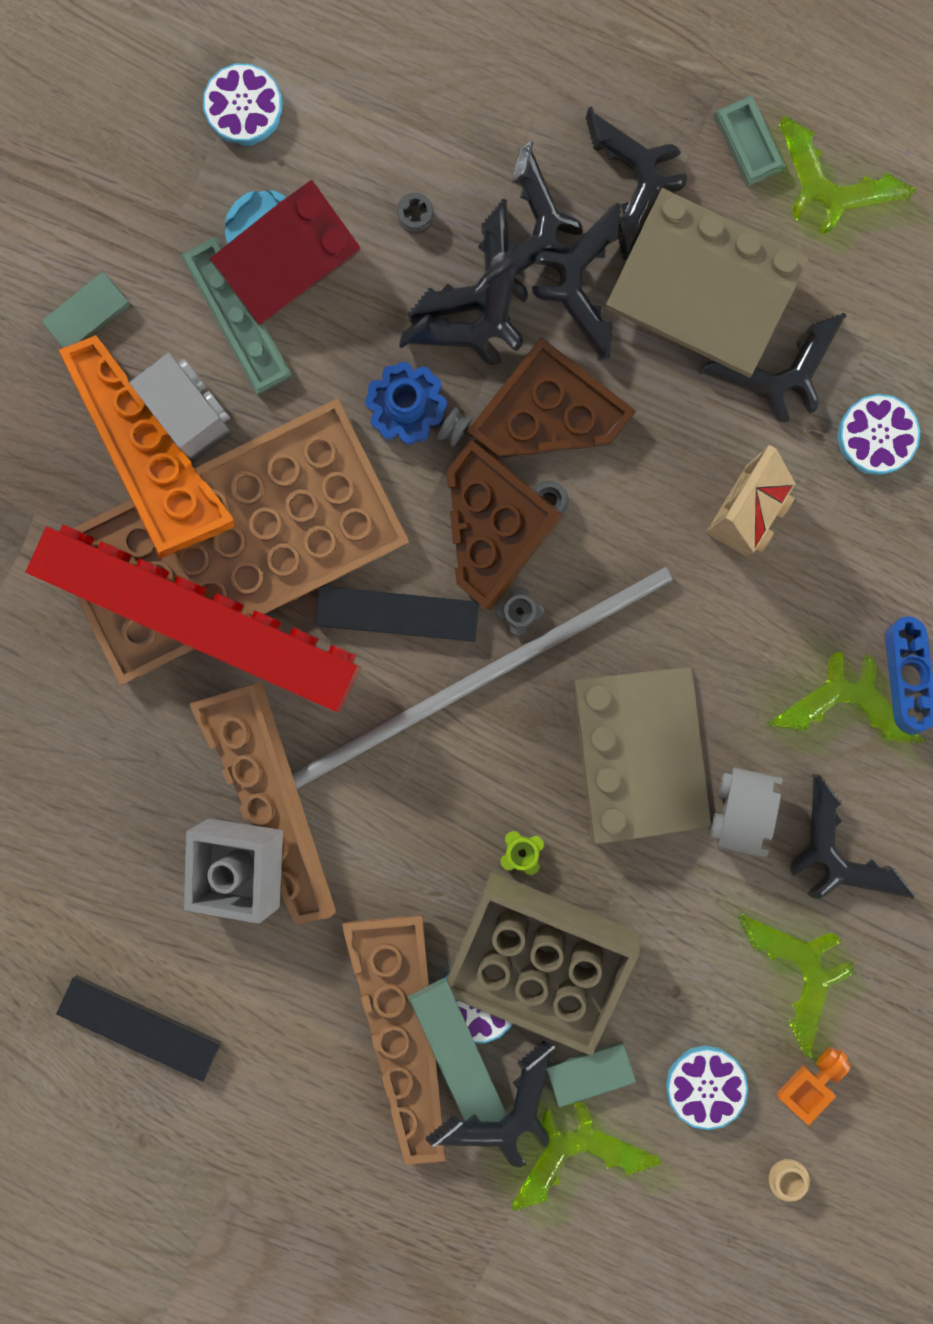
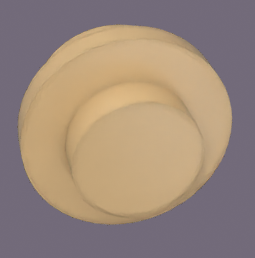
[768,1159,810,1202]

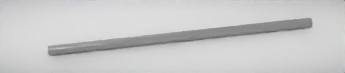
[292,567,673,789]

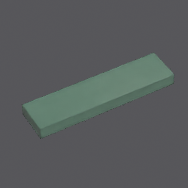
[181,236,293,396]
[407,978,507,1122]

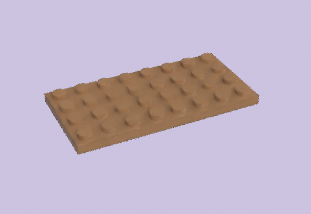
[74,398,410,685]

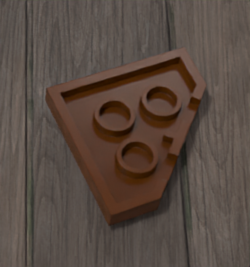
[467,337,636,458]
[446,439,564,610]

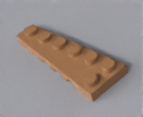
[189,681,336,925]
[342,914,446,1165]

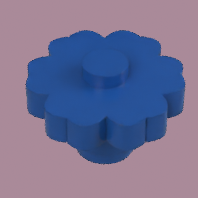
[365,362,447,446]

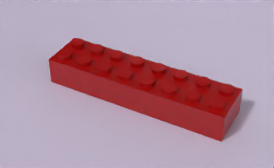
[25,524,362,712]

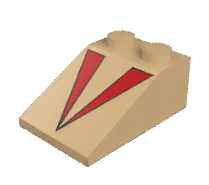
[706,445,796,557]

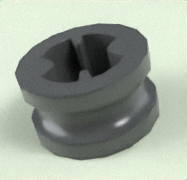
[397,193,433,234]
[437,407,473,449]

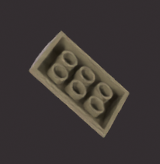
[604,188,809,378]
[572,667,711,844]
[446,871,641,1056]

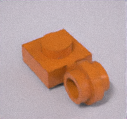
[776,1047,851,1126]

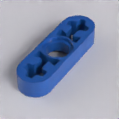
[885,616,933,735]

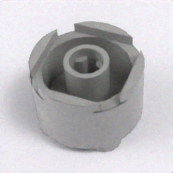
[710,767,783,858]

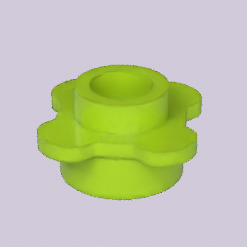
[500,831,544,875]

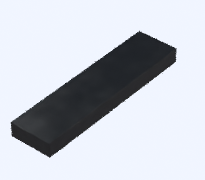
[315,586,479,642]
[56,975,222,1082]

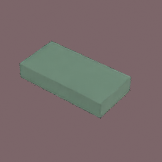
[714,95,785,187]
[41,271,131,348]
[547,1041,636,1107]

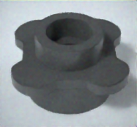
[496,587,544,636]

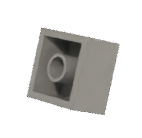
[129,352,232,462]
[184,818,283,924]

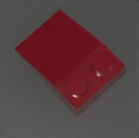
[209,180,361,326]

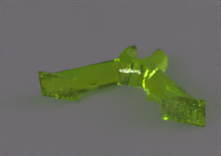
[777,116,916,234]
[767,651,926,744]
[738,913,854,1058]
[512,1101,661,1212]

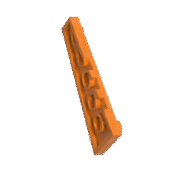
[59,335,234,559]

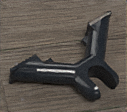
[585,106,687,260]
[485,141,583,285]
[408,199,528,323]
[532,203,621,361]
[399,249,523,365]
[699,313,847,423]
[790,774,915,899]
[425,1041,555,1168]

